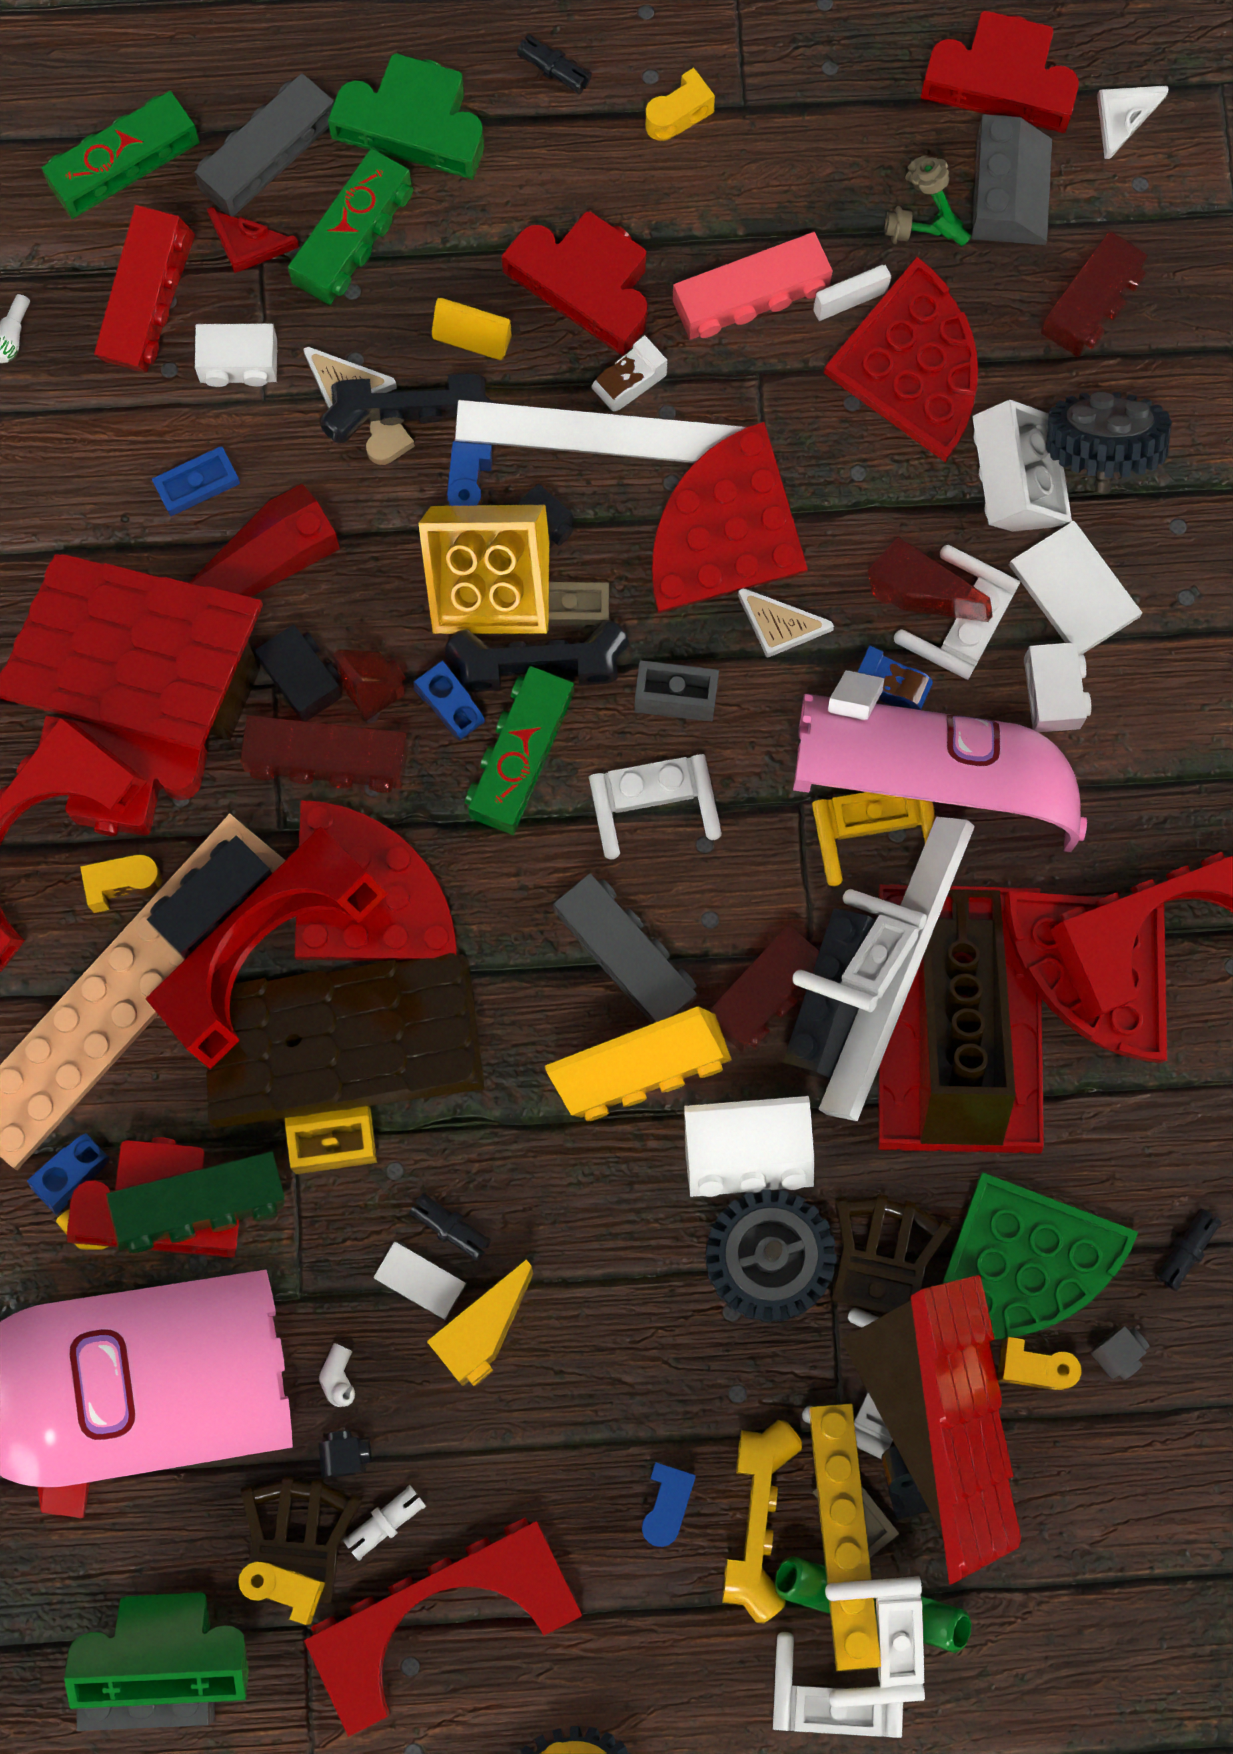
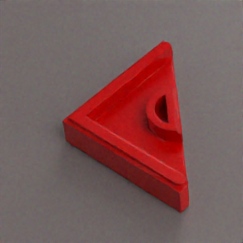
[207,207,299,273]

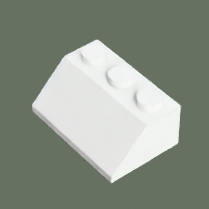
[972,400,1072,532]
[684,1096,814,1197]

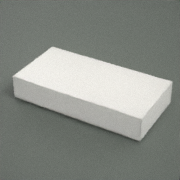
[813,265,891,321]
[828,670,885,720]
[373,1242,467,1320]

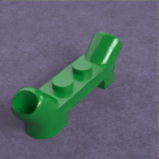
[774,1556,972,1653]

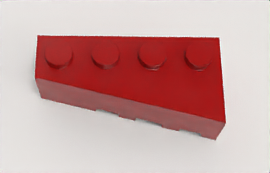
[94,205,196,373]

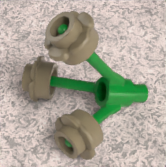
[884,155,971,247]

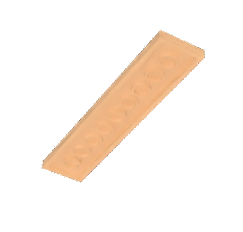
[0,813,286,1170]

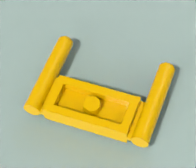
[812,792,936,886]

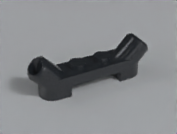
[320,374,494,443]
[445,621,629,692]

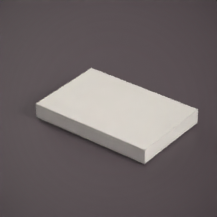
[1009,521,1142,655]

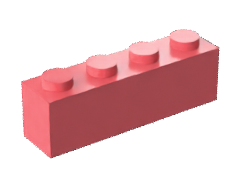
[672,232,833,340]

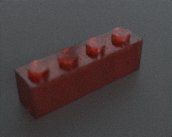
[240,715,408,793]

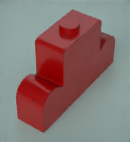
[921,11,1079,133]
[502,212,647,356]
[39,716,208,836]
[67,1137,239,1258]

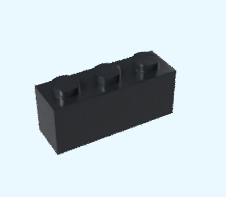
[146,835,272,960]

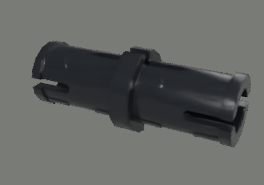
[517,34,592,95]
[409,1193,492,1262]
[1154,1208,1222,1292]

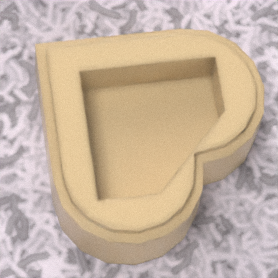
[366,421,415,465]

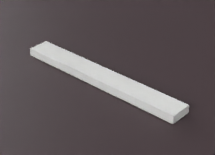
[455,400,747,463]
[819,817,975,1121]

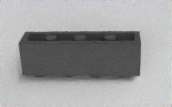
[194,73,334,217]
[553,873,697,1024]

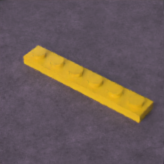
[809,1404,881,1671]

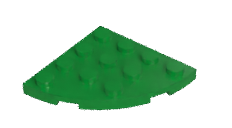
[941,1172,1138,1340]

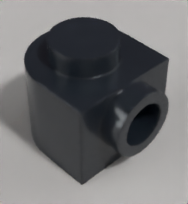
[318,1431,372,1478]

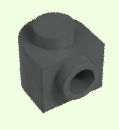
[1090,1326,1150,1381]

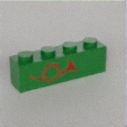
[41,91,200,219]
[288,148,413,305]
[465,666,574,836]

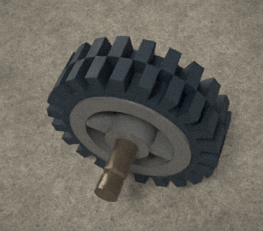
[1046,392,1172,494]
[705,1189,836,1323]

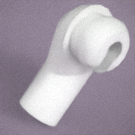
[319,1343,355,1407]

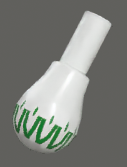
[0,294,30,363]

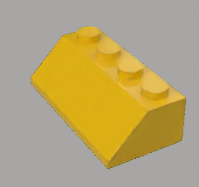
[545,1006,732,1121]

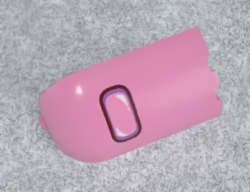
[793,694,1087,852]
[0,1270,293,1487]

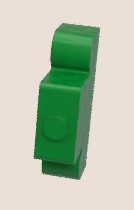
[328,54,484,180]
[64,1593,249,1709]

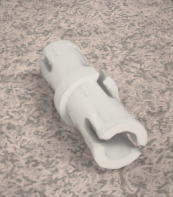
[343,1485,426,1561]

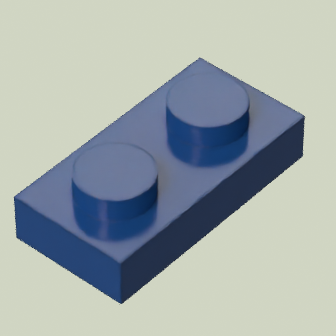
[152,446,240,517]

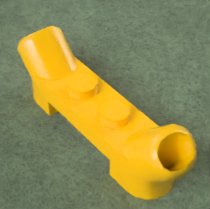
[722,1420,803,1623]

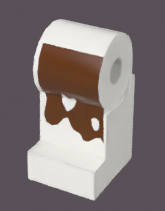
[592,335,667,411]

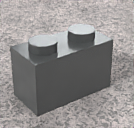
[634,660,719,722]

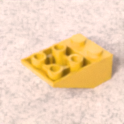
[285,1106,377,1174]

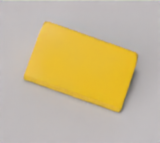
[432,297,512,360]

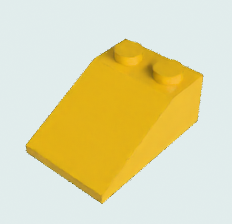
[427,1260,534,1386]

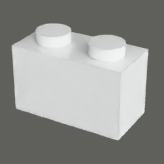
[195,324,277,387]
[1024,642,1091,733]

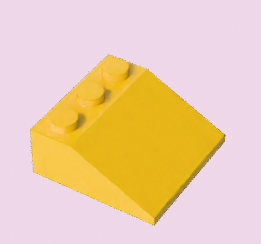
[418,505,549,634]

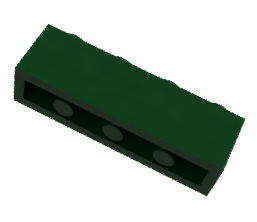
[106,1151,285,1253]

